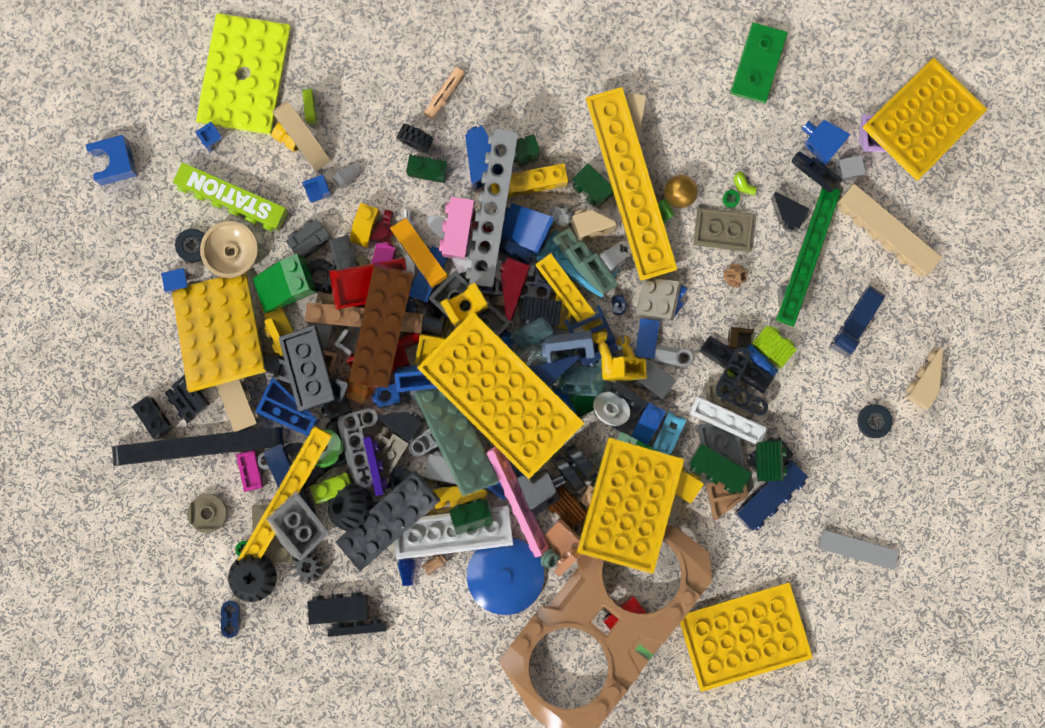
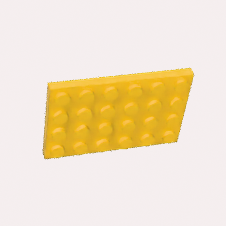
[862,57,988,181]
[172,273,266,392]
[577,438,684,574]
[680,582,813,692]

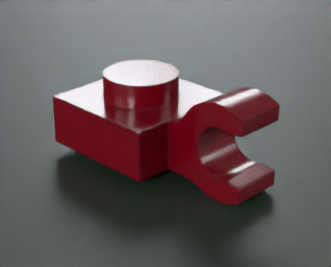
[371,209,394,243]

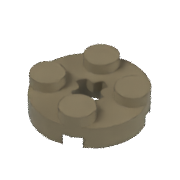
[187,494,228,533]

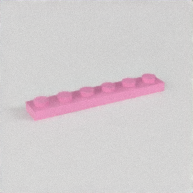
[487,446,549,557]

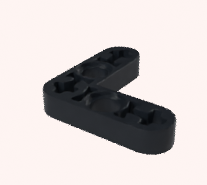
[715,346,768,416]

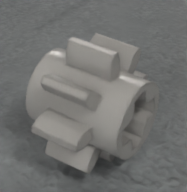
[549,202,573,226]

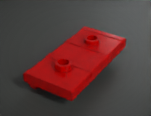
[329,257,410,310]

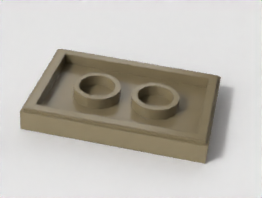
[693,207,754,252]

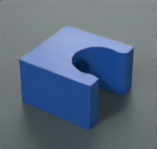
[85,135,138,186]

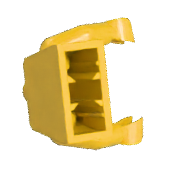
[592,332,647,381]

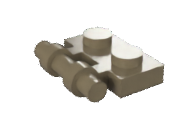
[375,426,410,477]

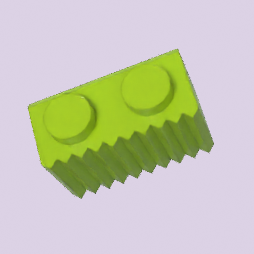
[752,325,797,368]
[310,473,352,504]

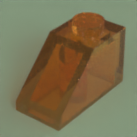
[344,378,373,404]

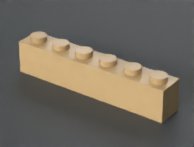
[837,184,942,277]

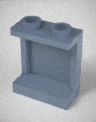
[542,331,595,363]

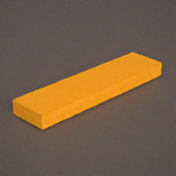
[390,218,448,288]

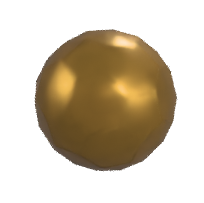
[664,174,698,208]

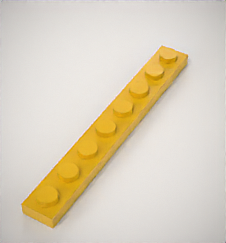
[237,425,332,561]

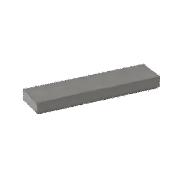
[818,530,899,570]

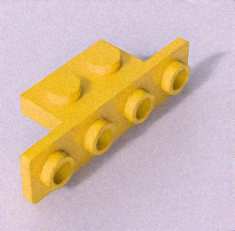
[261,306,293,358]

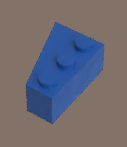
[255,377,319,436]

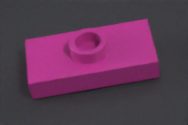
[236,450,264,492]

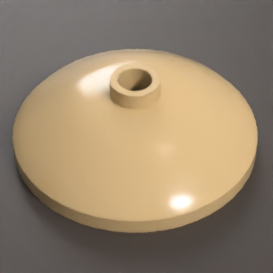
[200,221,258,278]

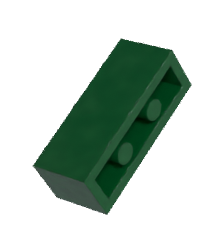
[688,444,752,495]

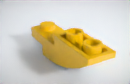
[433,486,489,509]

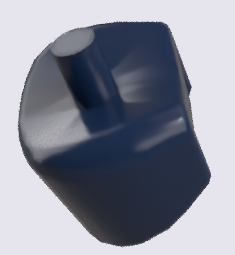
[612,295,627,315]

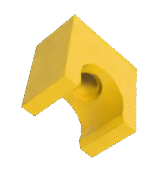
[440,283,489,327]

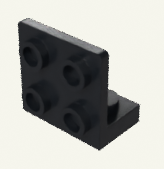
[594,380,648,434]

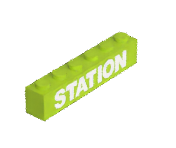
[172,162,288,232]

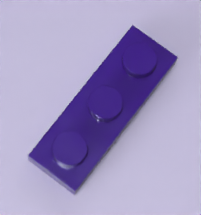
[363,437,388,496]

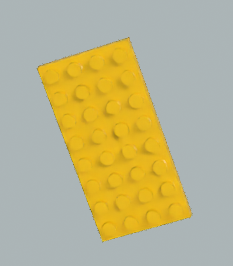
[417,312,585,479]

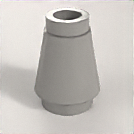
[332,163,361,189]

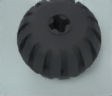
[328,483,374,531]
[228,555,277,602]

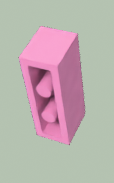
[439,197,475,260]

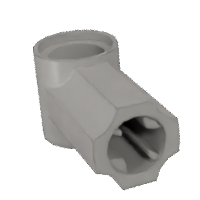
[654,345,693,368]

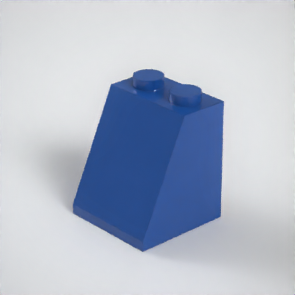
[465,125,502,191]
[500,203,554,256]

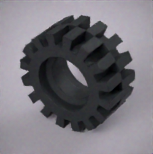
[397,123,434,153]
[308,258,336,294]

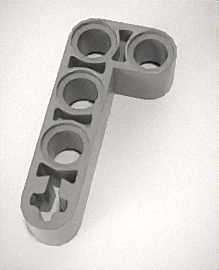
[337,409,378,487]

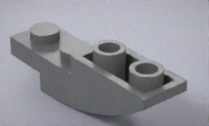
[329,235,365,308]

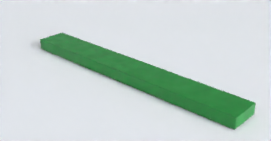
[775,188,841,327]

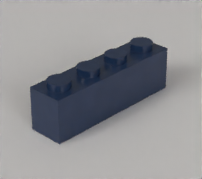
[734,460,808,531]

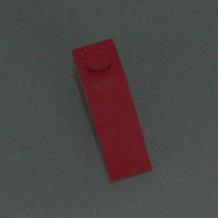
[500,258,531,321]

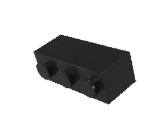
[307,592,369,625]

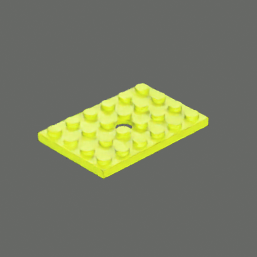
[196,13,291,135]

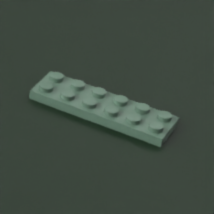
[414,388,499,496]

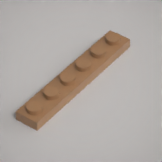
[305,302,423,333]

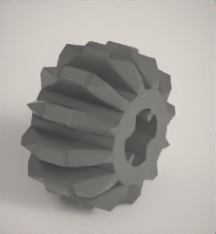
[291,552,325,584]

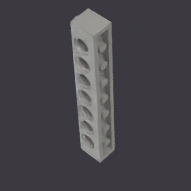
[466,128,518,287]

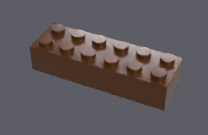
[349,263,413,388]

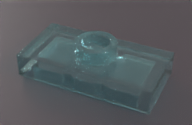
[510,317,553,350]

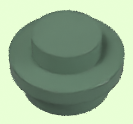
[541,549,559,568]

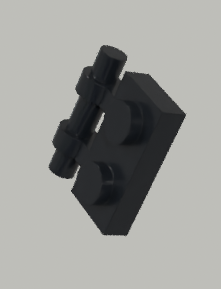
[165,375,210,424]

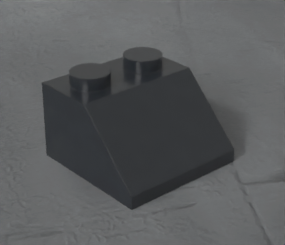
[378,412,425,443]

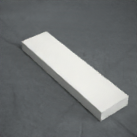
[689,396,768,445]

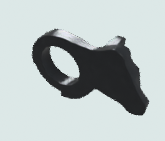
[284,419,347,489]

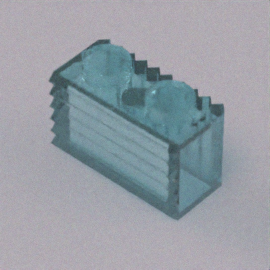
[558,366,606,396]

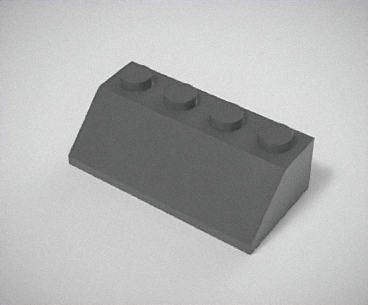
[428,271,511,338]

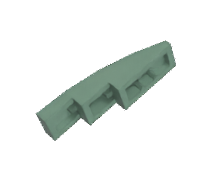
[553,228,618,295]

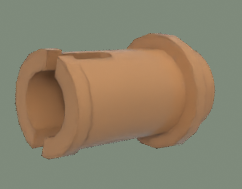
[422,554,447,575]

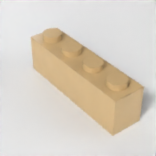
[216,378,260,432]

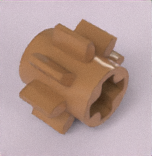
[723,264,747,288]

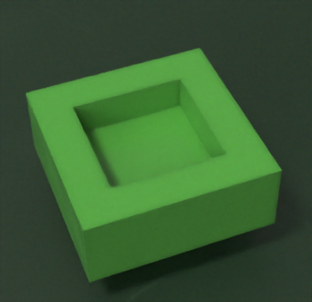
[658,199,675,223]

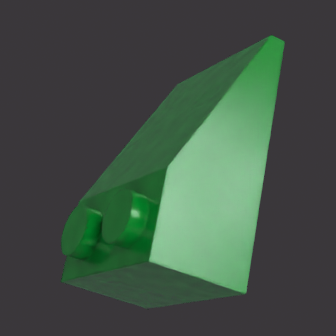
[253,254,317,314]

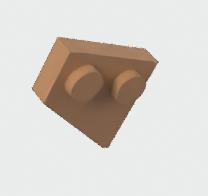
[706,483,748,520]

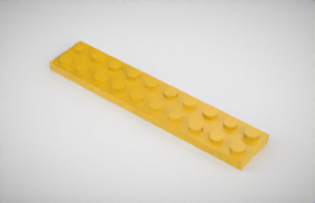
[585,87,678,281]

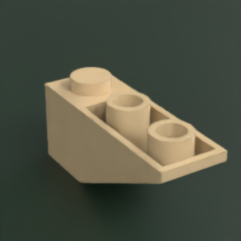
[905,348,943,410]

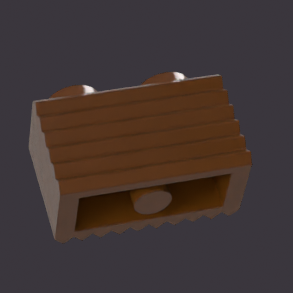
[547,486,587,529]

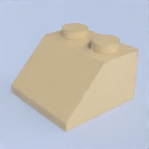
[571,209,617,242]

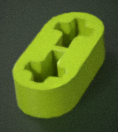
[302,88,317,124]

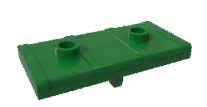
[730,22,788,104]

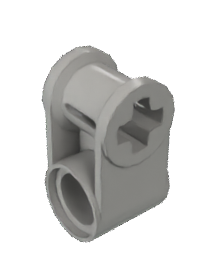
[599,241,632,275]
[409,428,438,457]

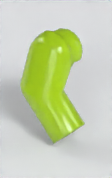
[733,171,757,196]

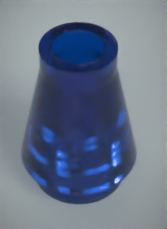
[397,558,416,586]

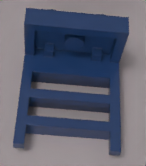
[564,305,619,367]

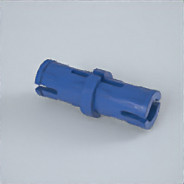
[743,343,779,377]

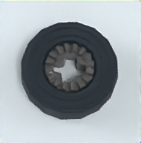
[175,228,205,263]
[857,404,893,438]

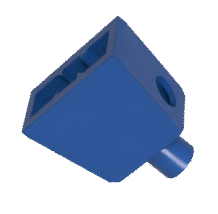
[801,120,850,165]

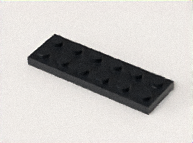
[336,470,441,571]

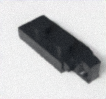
[791,151,843,193]

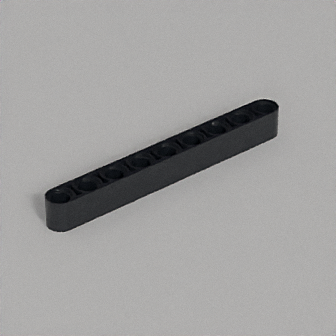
[111,427,284,466]

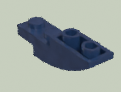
[263,444,316,514]

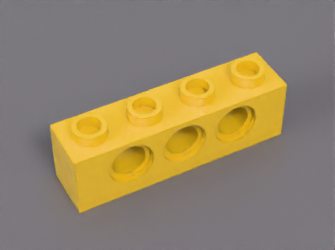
[490,163,568,198]

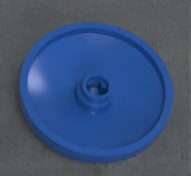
[467,537,544,615]

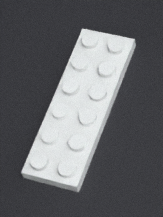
[395,506,513,560]

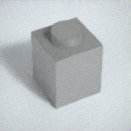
[835,155,867,181]

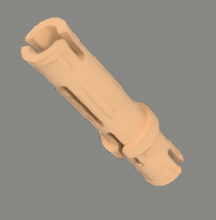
[423,67,465,120]

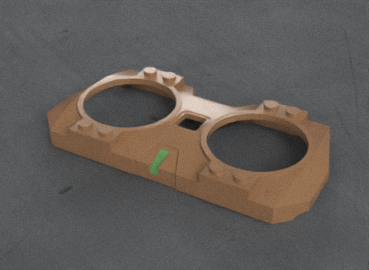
[498,524,713,728]

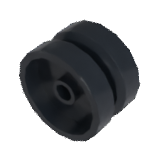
[552,444,598,494]

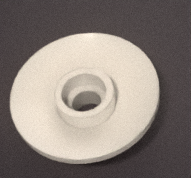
[593,392,630,426]

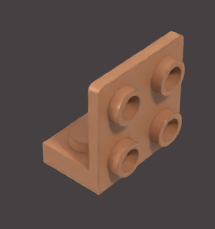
[544,519,582,577]

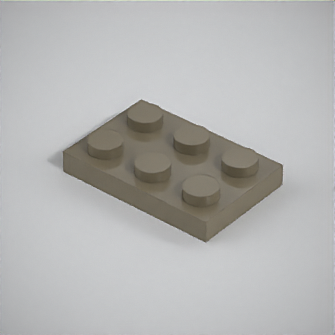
[252,505,293,563]

